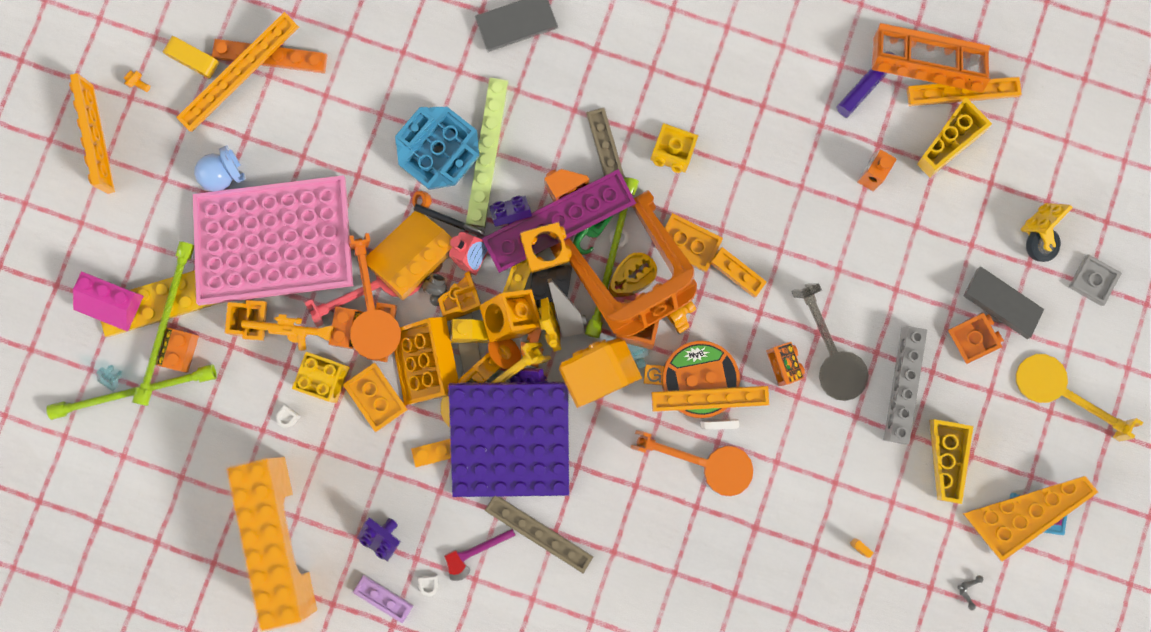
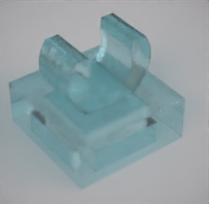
[631,348,649,368]
[96,365,122,391]

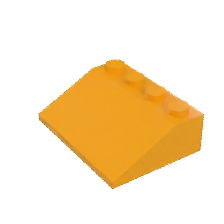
[366,211,452,301]
[394,317,459,406]

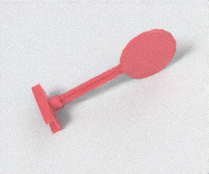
[305,276,425,327]

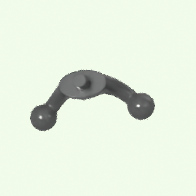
[957,575,984,610]

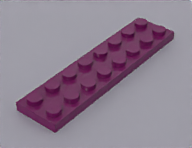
[482,169,636,273]

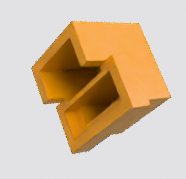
[225,300,267,341]

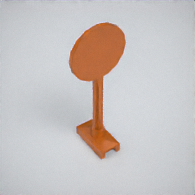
[349,233,401,360]
[630,430,753,496]

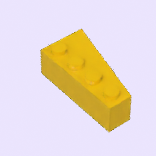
[917,97,992,178]
[929,419,974,504]

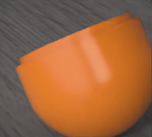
[412,191,432,208]

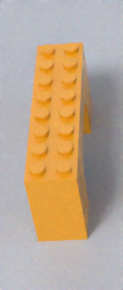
[226,457,317,632]

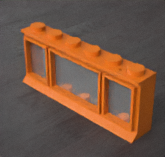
[872,23,990,93]

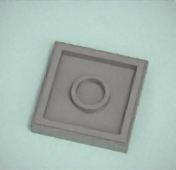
[1068,254,1122,306]

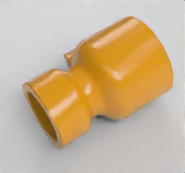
[667,301,696,334]

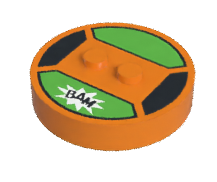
[662,341,740,418]

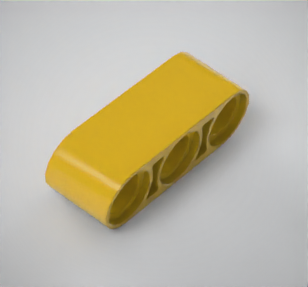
[162,36,220,79]

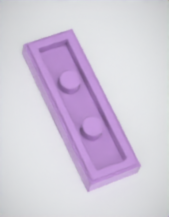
[352,575,414,623]

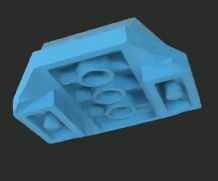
[395,107,479,190]

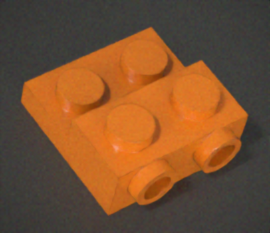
[948,312,1004,364]

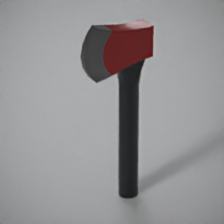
[414,203,485,236]

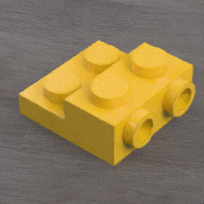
[650,123,699,173]

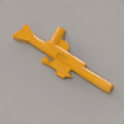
[241,314,334,351]

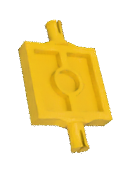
[538,297,561,352]

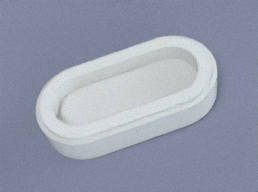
[700,419,739,430]

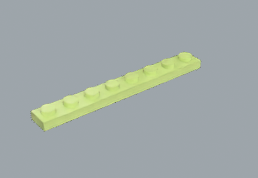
[466,78,508,228]

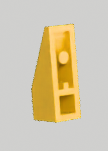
[450,319,489,343]

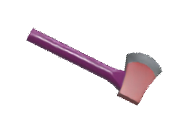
[444,529,516,581]

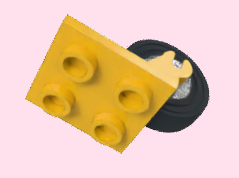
[1021,203,1073,262]

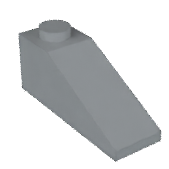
[547,279,587,338]

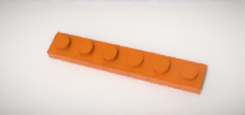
[212,39,327,74]

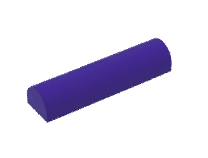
[836,52,894,118]

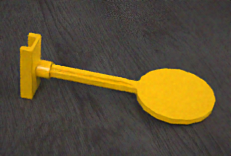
[440,343,552,427]
[1016,354,1144,442]

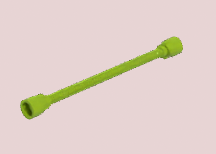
[585,177,639,338]
[132,241,194,406]
[46,364,217,420]

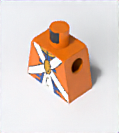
[857,149,897,192]

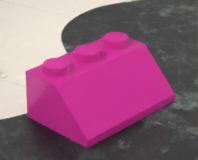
[73,271,144,331]

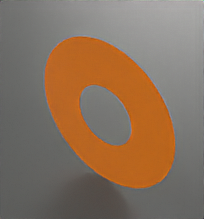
[488,339,521,369]

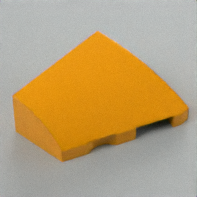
[438,271,481,321]

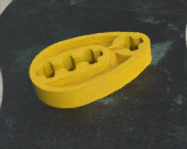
[609,252,657,297]

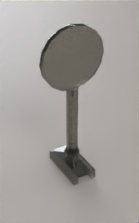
[791,283,869,401]

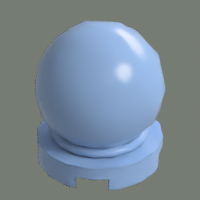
[194,145,246,192]

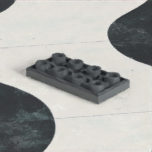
[475,0,558,52]
[963,266,1044,340]

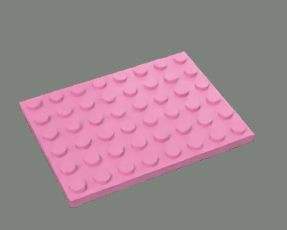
[193,175,353,305]

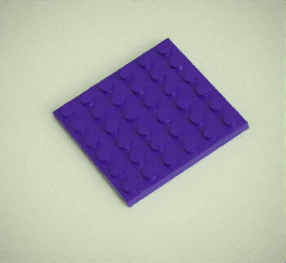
[449,382,569,497]

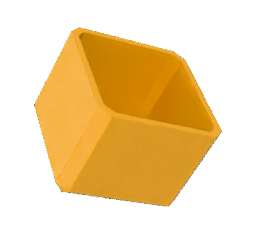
[559,338,642,408]

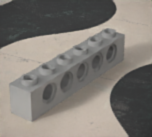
[883,326,927,444]

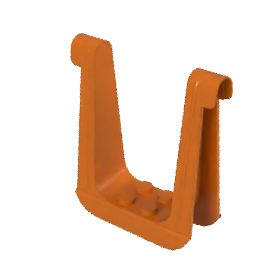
[550,190,697,337]

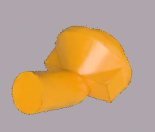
[123,70,150,92]

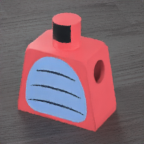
[449,231,488,276]

